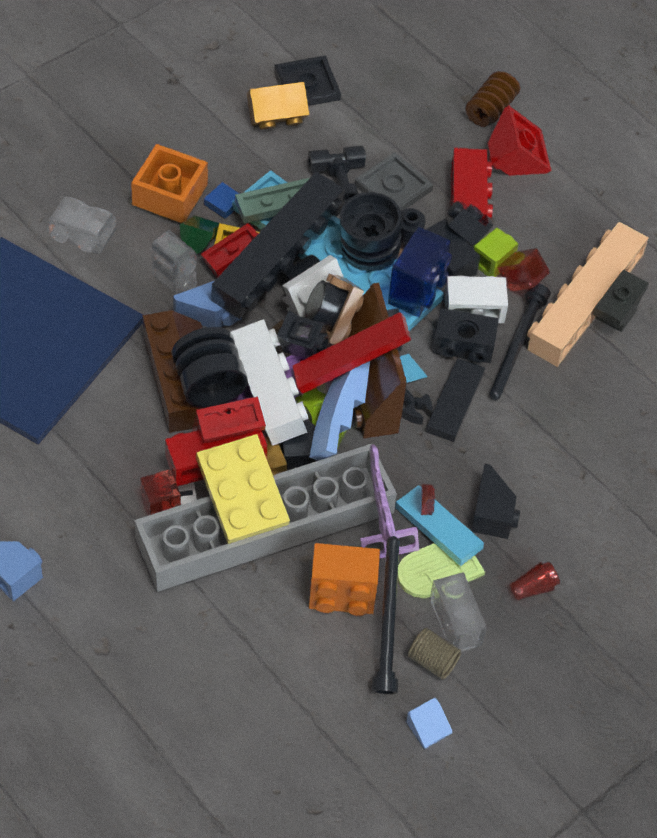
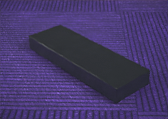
[426,358,485,442]

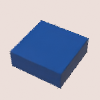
[204,182,240,219]

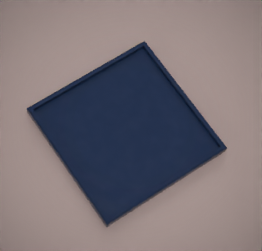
[0,237,143,445]

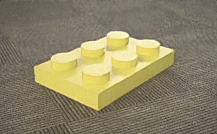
[196,434,290,544]

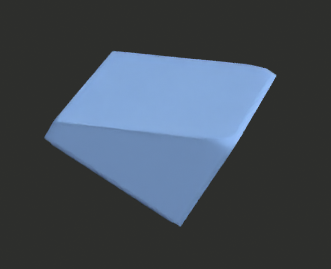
[406,698,453,749]

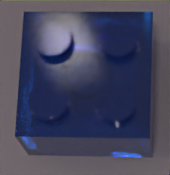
[388,227,452,317]

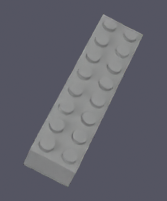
[134,444,397,592]

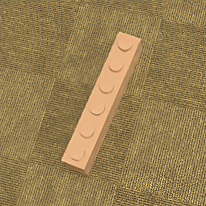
[527,222,649,367]

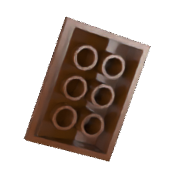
[347,283,407,439]

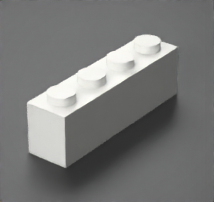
[230,319,309,446]

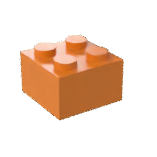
[131,144,208,223]
[309,543,380,616]

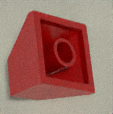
[488,105,551,176]

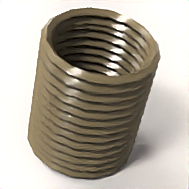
[408,627,462,680]

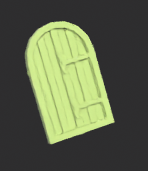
[398,543,485,598]

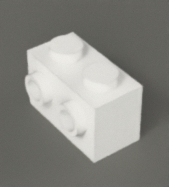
[444,275,508,323]

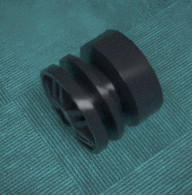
[340,192,402,271]
[171,327,248,408]

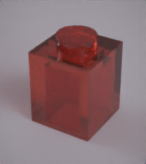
[497,248,550,291]
[140,469,181,516]

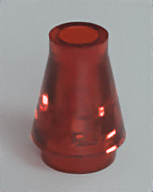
[510,561,560,601]

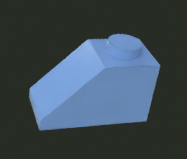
[173,281,242,327]
[0,541,43,602]

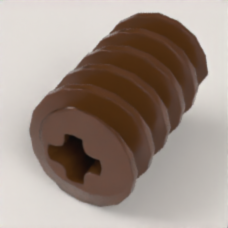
[465,71,521,127]

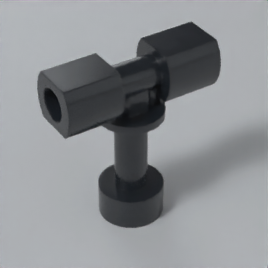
[307,145,366,203]

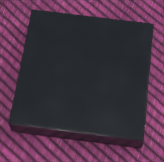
[274,55,341,106]

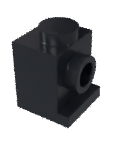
[447,201,493,247]

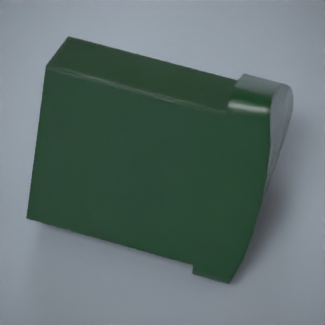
[180,215,219,257]

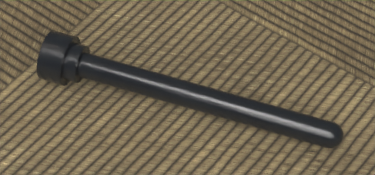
[489,283,551,400]
[371,536,400,694]

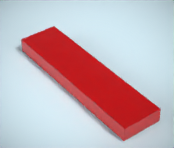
[292,312,411,394]

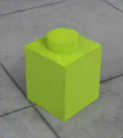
[474,228,519,277]

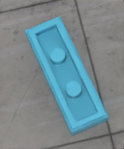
[396,485,484,566]

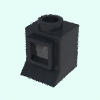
[277,310,329,359]

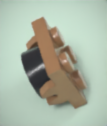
[305,273,364,345]

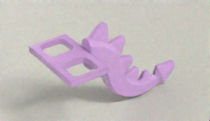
[360,444,419,559]

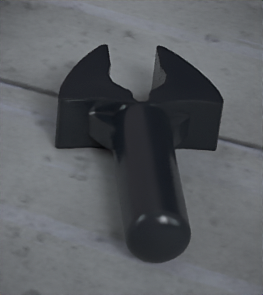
[401,389,433,425]

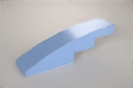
[309,361,370,461]

